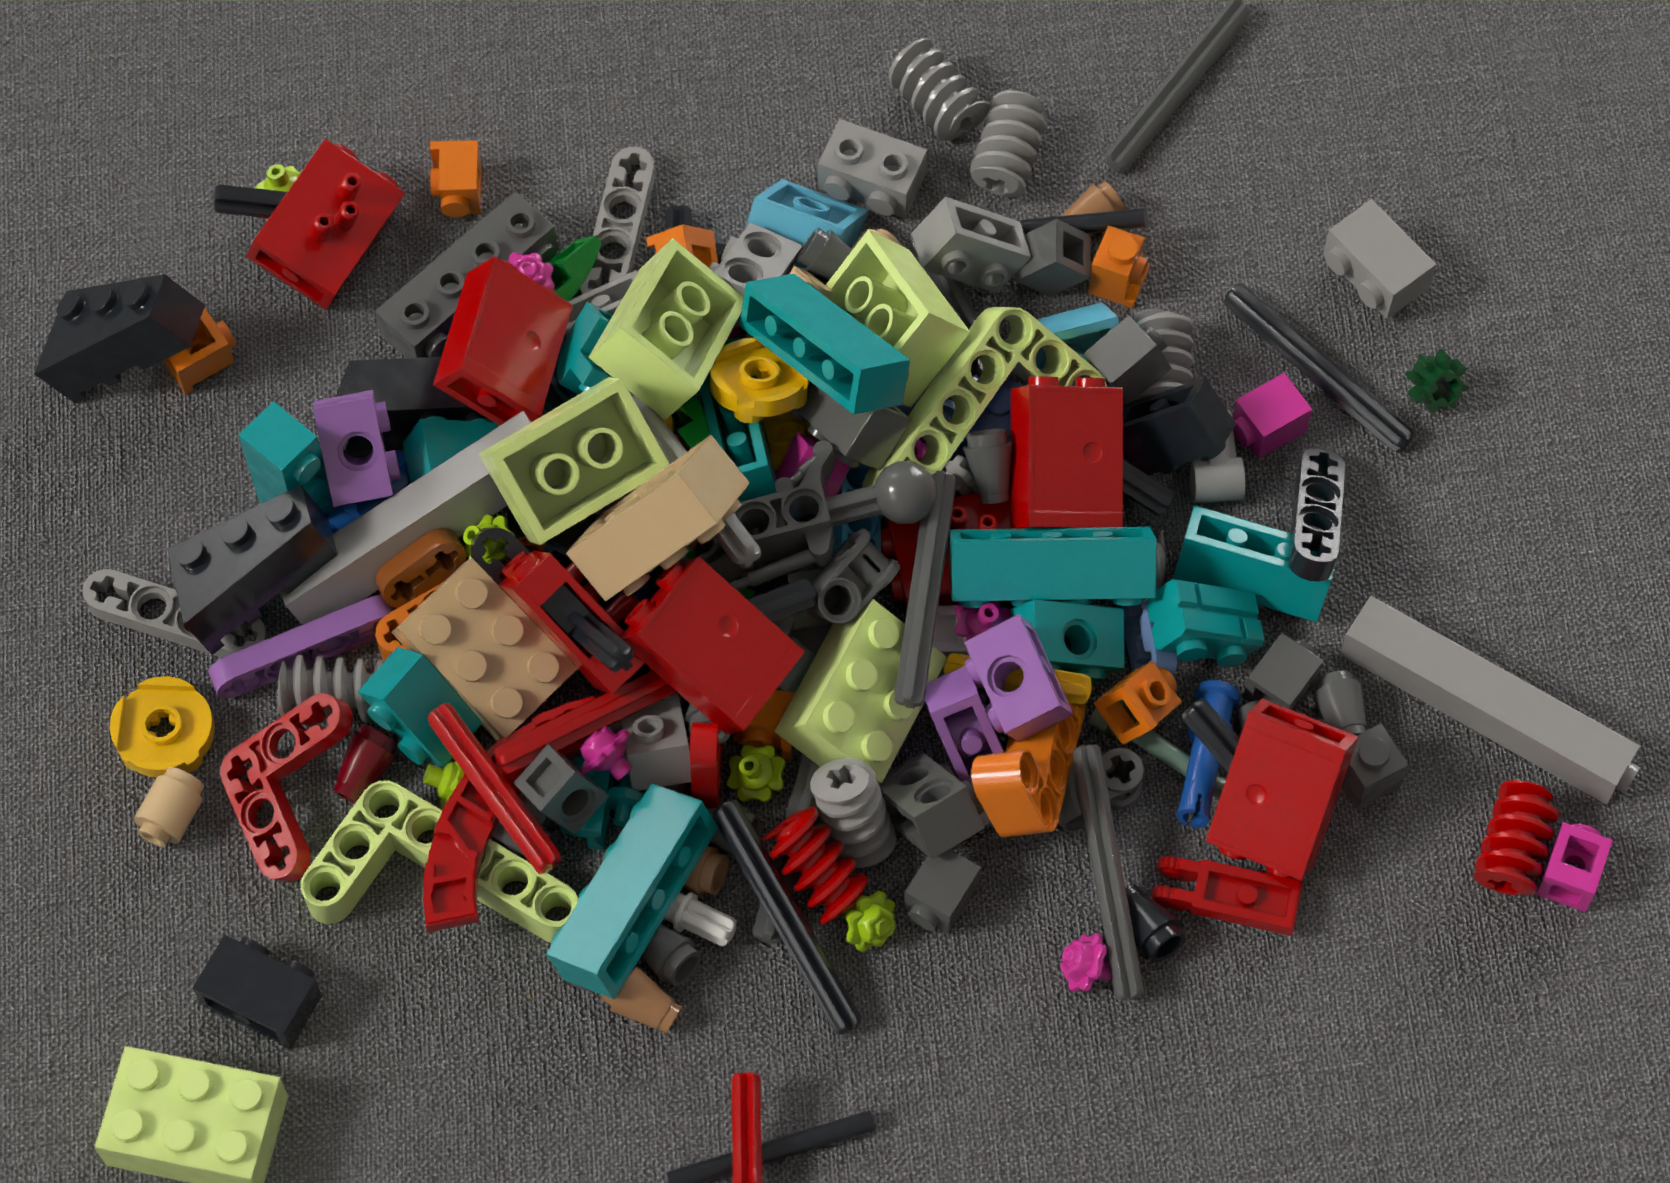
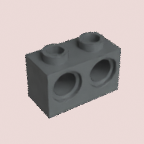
[878,752,984,859]

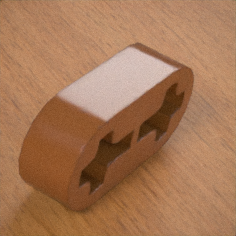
[376,528,467,608]

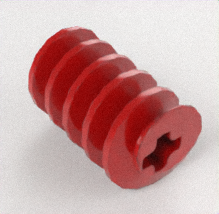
[1473,780,1560,896]
[761,807,868,925]

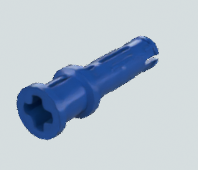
[1176,680,1241,828]

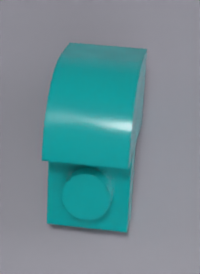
[557,302,631,394]

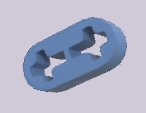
[1123,598,1177,676]

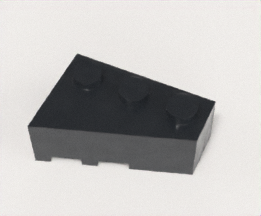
[34,274,205,404]
[336,357,493,458]
[167,485,338,655]

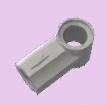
[1190,410,1245,504]

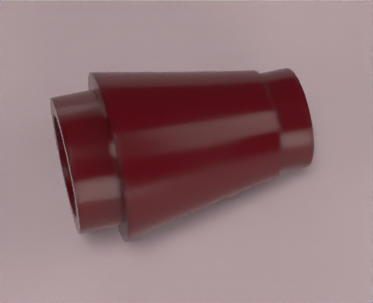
[332,725,398,804]

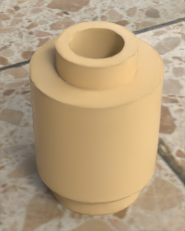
[134,767,204,847]

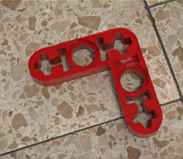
[220,693,353,883]
[690,722,723,807]

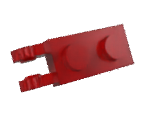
[1151,856,1303,936]

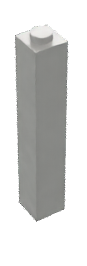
[279,411,531,625]
[1340,596,1640,805]

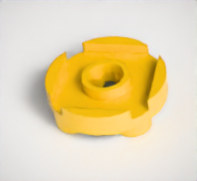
[709,338,808,424]
[110,676,215,777]

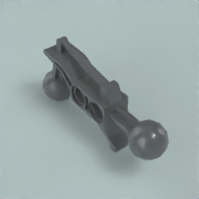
[622,440,937,591]

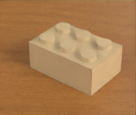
[566,435,750,601]
[391,558,578,741]

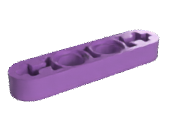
[208,595,395,699]

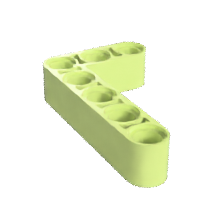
[862,307,1107,488]
[301,781,578,943]

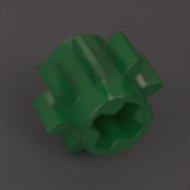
[1405,349,1469,414]

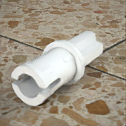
[664,892,736,946]

